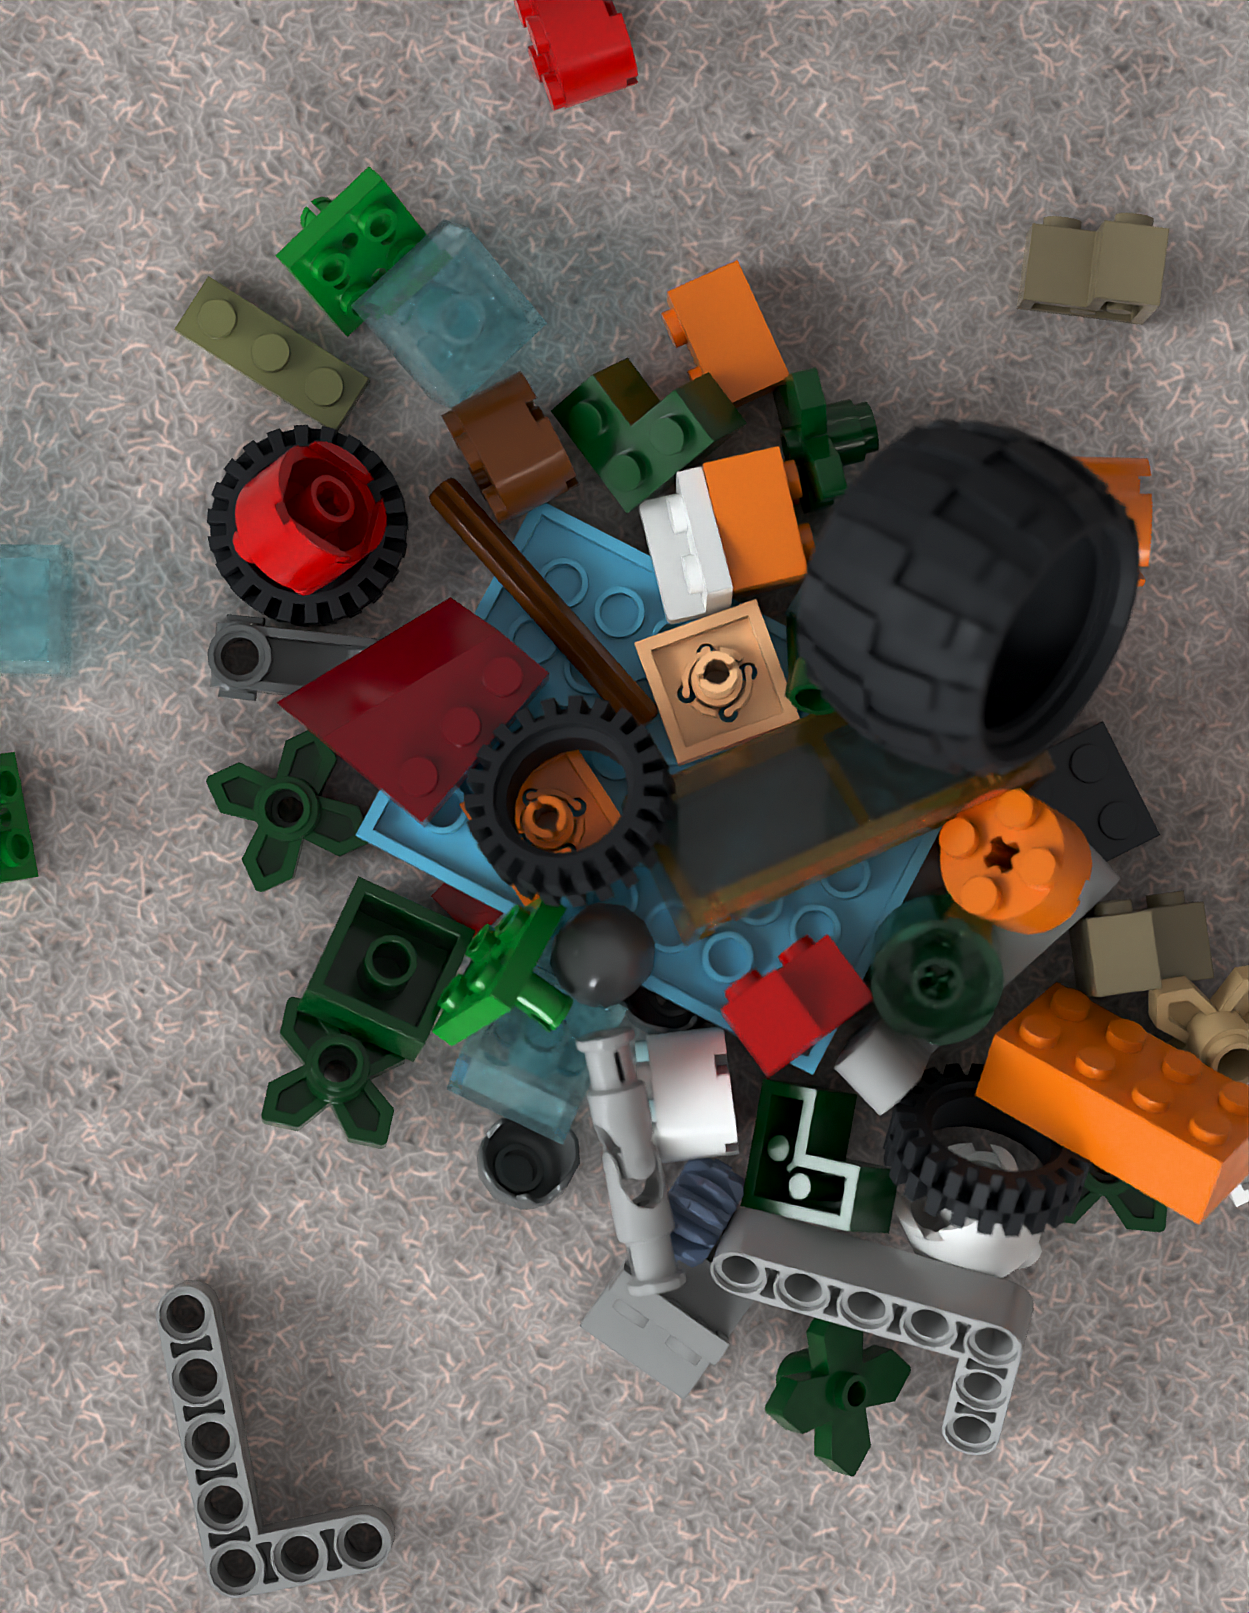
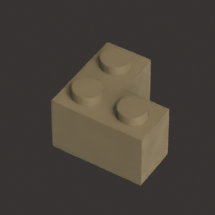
[1017,213,1169,325]
[1069,890,1214,997]

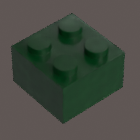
[297,876,476,1062]

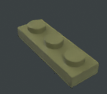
[174,276,370,432]

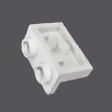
[639,466,733,624]

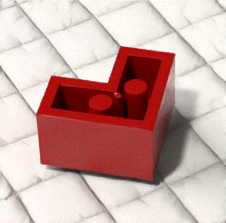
[721,934,875,1079]

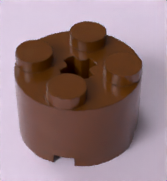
[441,371,579,525]

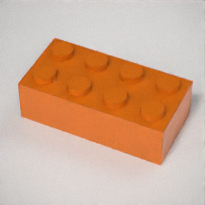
[975,982,1249,1224]

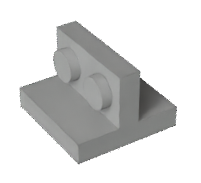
[580,1256,754,1400]

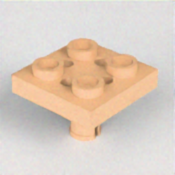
[634,599,800,767]

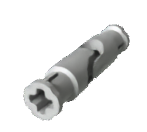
[575,1026,687,1296]

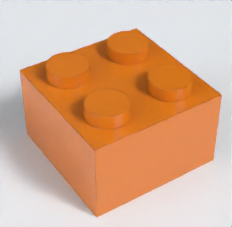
[702,446,815,599]

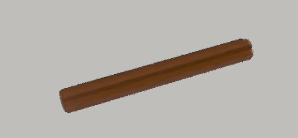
[429,477,658,727]

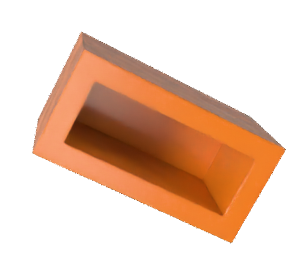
[661,260,789,408]

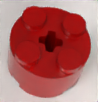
[513,0,638,111]
[233,441,387,595]

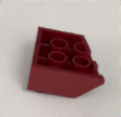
[276,597,549,828]

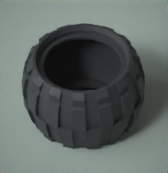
[798,419,1140,777]

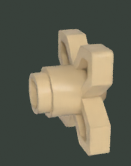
[1148,965,1249,1084]

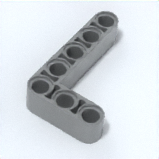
[834,843,1121,1115]
[710,1209,1034,1455]
[156,1280,395,1598]

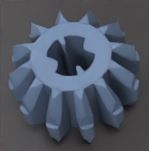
[668,1158,745,1268]

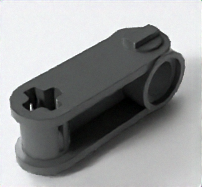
[207,614,380,701]

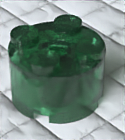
[871,893,1004,1045]

